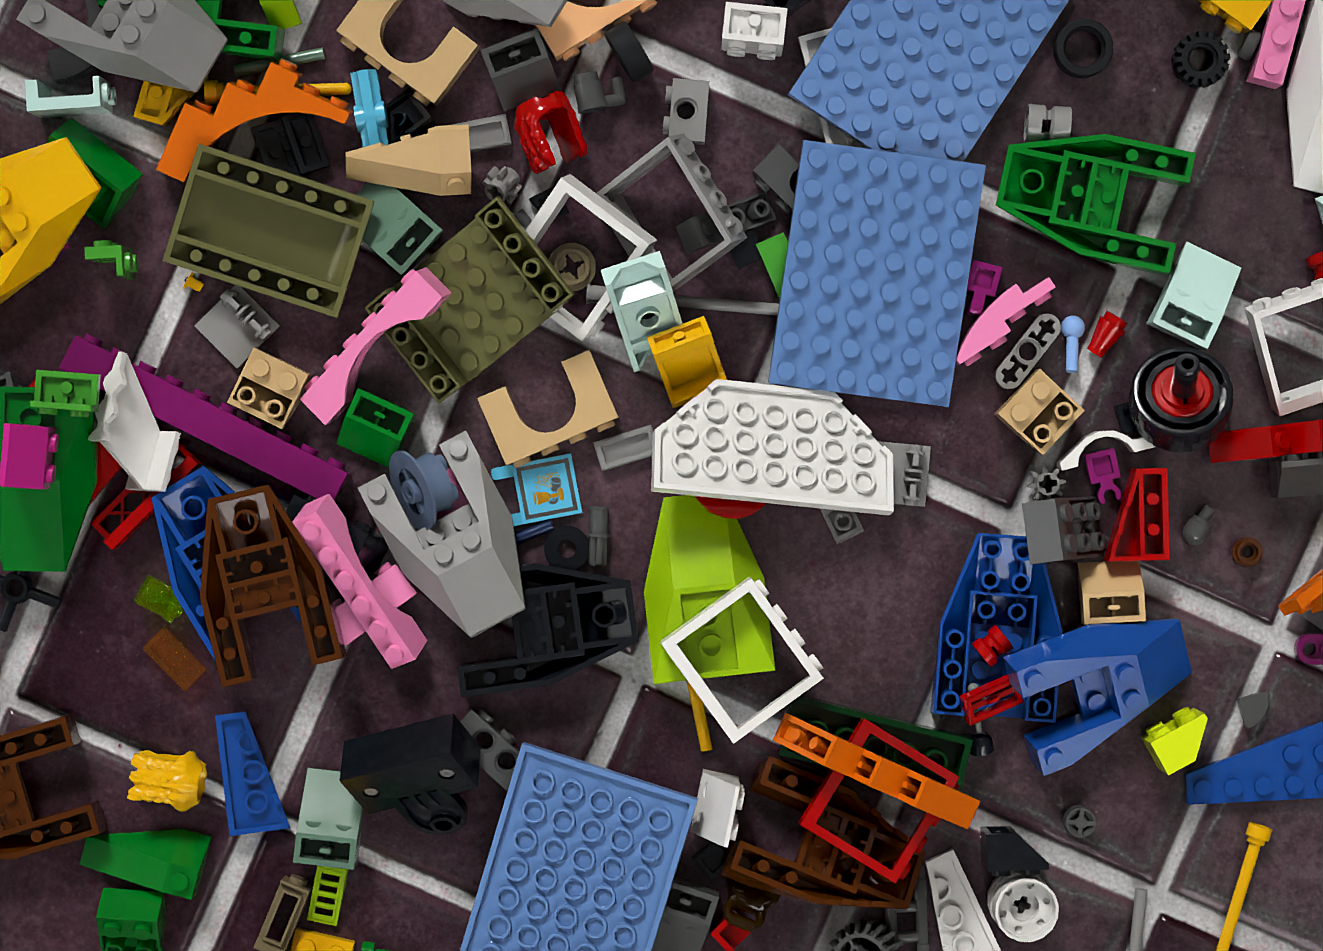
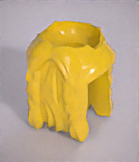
[127,750,207,812]

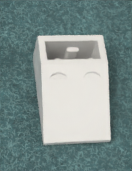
[691,769,745,848]

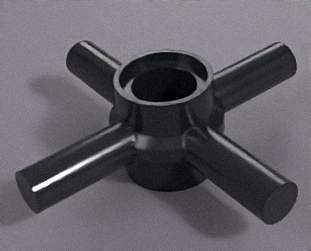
[0,571,62,632]

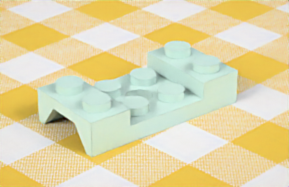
[601,251,683,372]

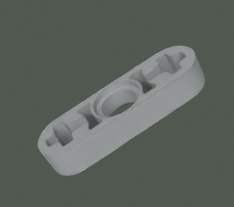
[994,314,1061,389]

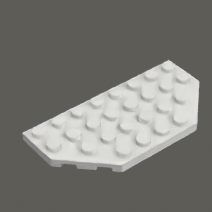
[651,379,894,515]

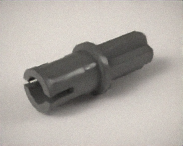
[586,506,610,566]

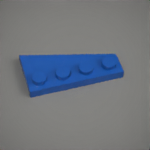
[215,711,290,836]

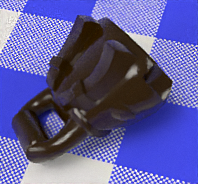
[724,877,781,932]

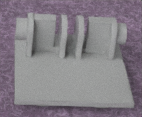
[195,285,280,369]
[877,441,931,507]

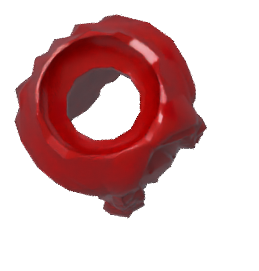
[514,91,588,174]

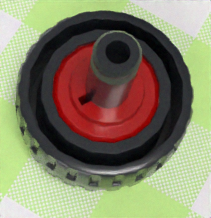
[1129,347,1234,453]

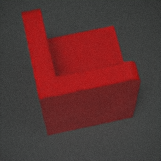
[710,909,751,951]

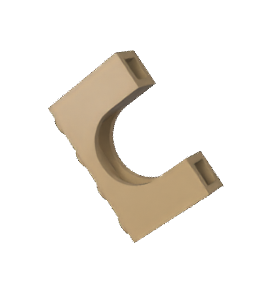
[336,0,480,107]
[477,350,619,469]

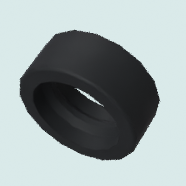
[1053,19,1113,79]
[604,21,654,83]

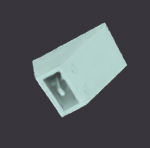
[1146,241,1241,350]

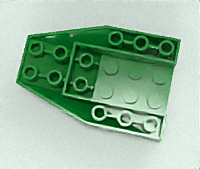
[0,387,98,572]

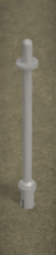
[586,284,779,316]

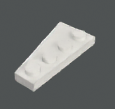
[925,848,1001,951]

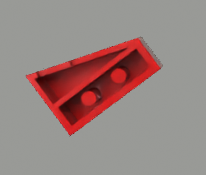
[1103,468,1170,562]

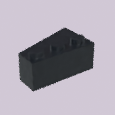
[286,494,389,573]

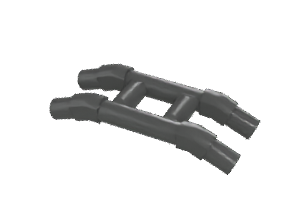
[885,865,929,951]

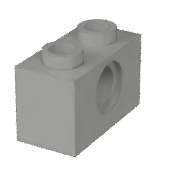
[663,78,710,145]

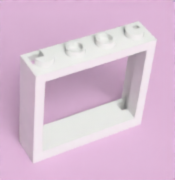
[526,174,657,341]
[1244,278,1323,416]
[660,577,824,744]

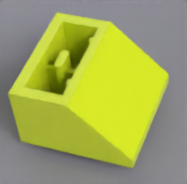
[1141,707,1208,776]

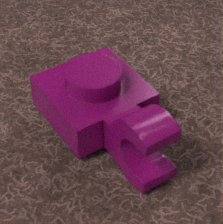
[967,260,1003,317]

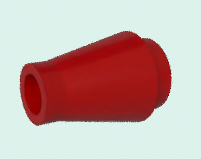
[1087,311,1128,358]

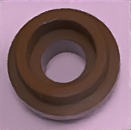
[1232,537,1263,567]

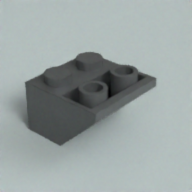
[481,28,561,112]
[1269,451,1323,498]

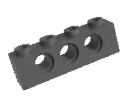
[460,707,520,791]

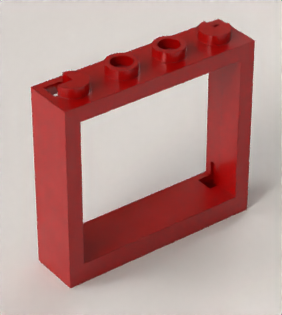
[798,718,960,884]

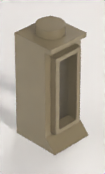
[253,874,313,951]

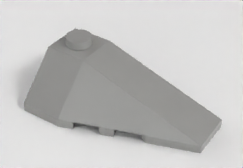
[444,0,567,27]

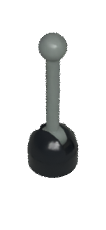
[967,683,994,756]

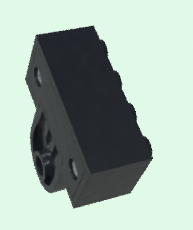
[339,713,481,835]

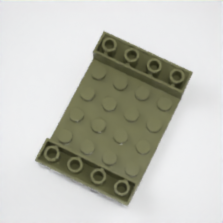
[364,196,575,404]

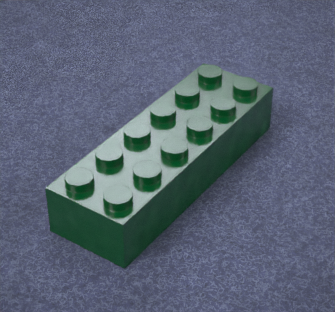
[778,695,973,791]

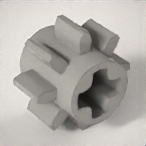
[482,166,522,204]
[1027,465,1066,500]

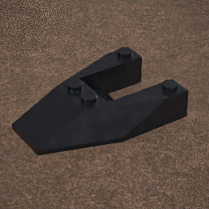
[457,563,639,697]

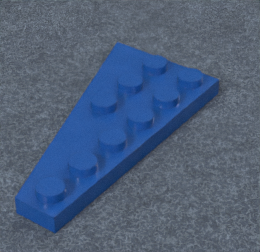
[1184,721,1323,805]

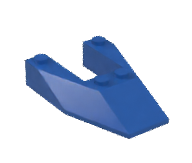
[151,466,302,662]
[1003,619,1192,776]

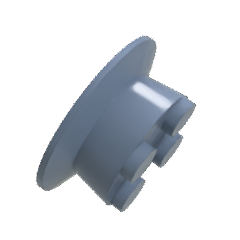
[389,450,459,531]

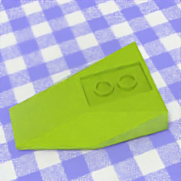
[644,495,775,684]

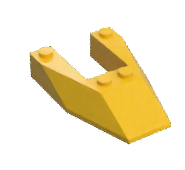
[0,137,102,304]

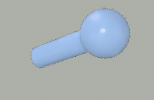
[1061,316,1085,373]

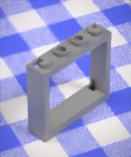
[596,133,747,292]

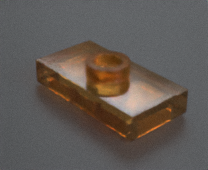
[142,626,208,691]

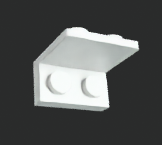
[721,2,787,60]

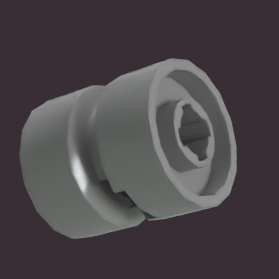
[1023,104,1072,143]

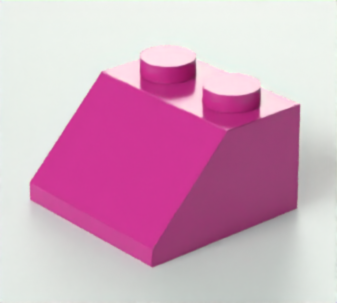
[0,423,59,489]

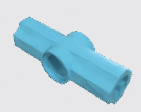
[350,69,389,148]

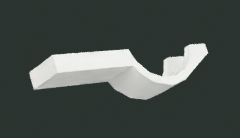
[1056,430,1155,471]

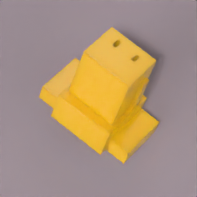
[182,272,204,292]

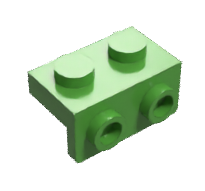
[85,240,139,280]
[30,370,101,417]

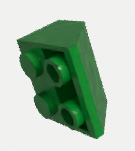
[336,388,417,468]
[96,888,166,951]

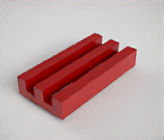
[959,674,1024,726]

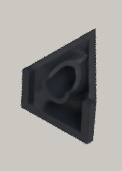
[386,87,438,144]

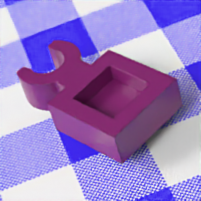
[1083,448,1121,504]

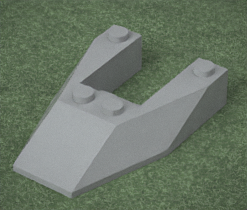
[16,0,228,92]
[358,431,526,638]

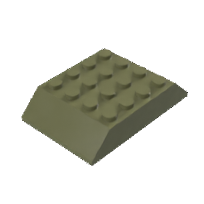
[162,144,375,318]

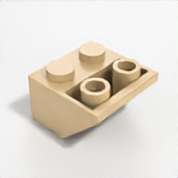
[227,347,313,429]
[995,369,1085,455]
[1077,561,1146,625]

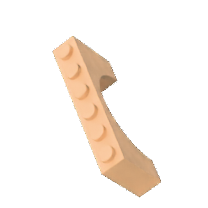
[535,0,657,61]

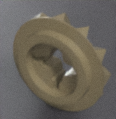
[549,243,596,291]

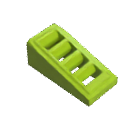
[307,866,349,926]

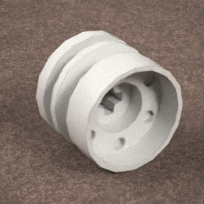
[987,871,1059,942]

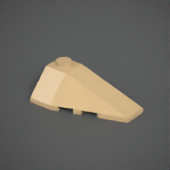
[345,124,471,196]

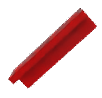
[90,440,203,550]

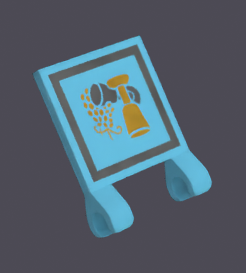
[491,453,582,526]

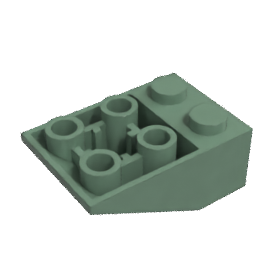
[357,182,445,277]
[293,767,364,870]

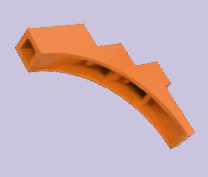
[156,58,353,183]

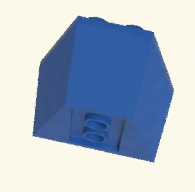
[930,533,1063,723]

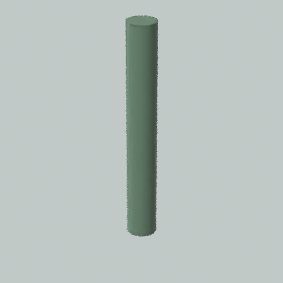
[234,47,326,77]

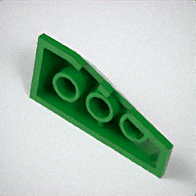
[80,828,212,900]

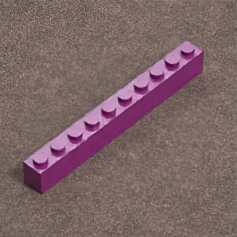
[59,333,351,503]

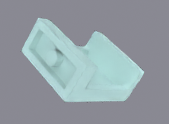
[25,76,117,118]

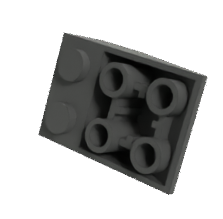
[1022,496,1105,565]
[652,877,719,951]

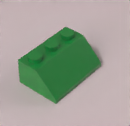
[47,118,143,229]

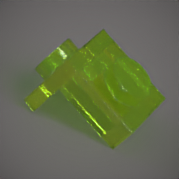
[133,574,184,623]

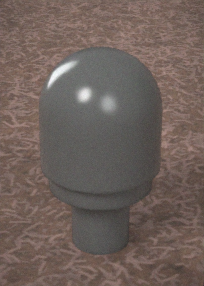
[1182,505,1215,546]

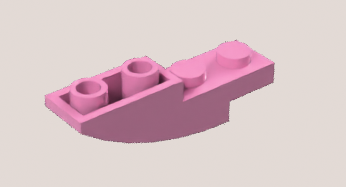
[956,277,1056,366]

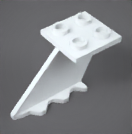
[88,352,181,492]

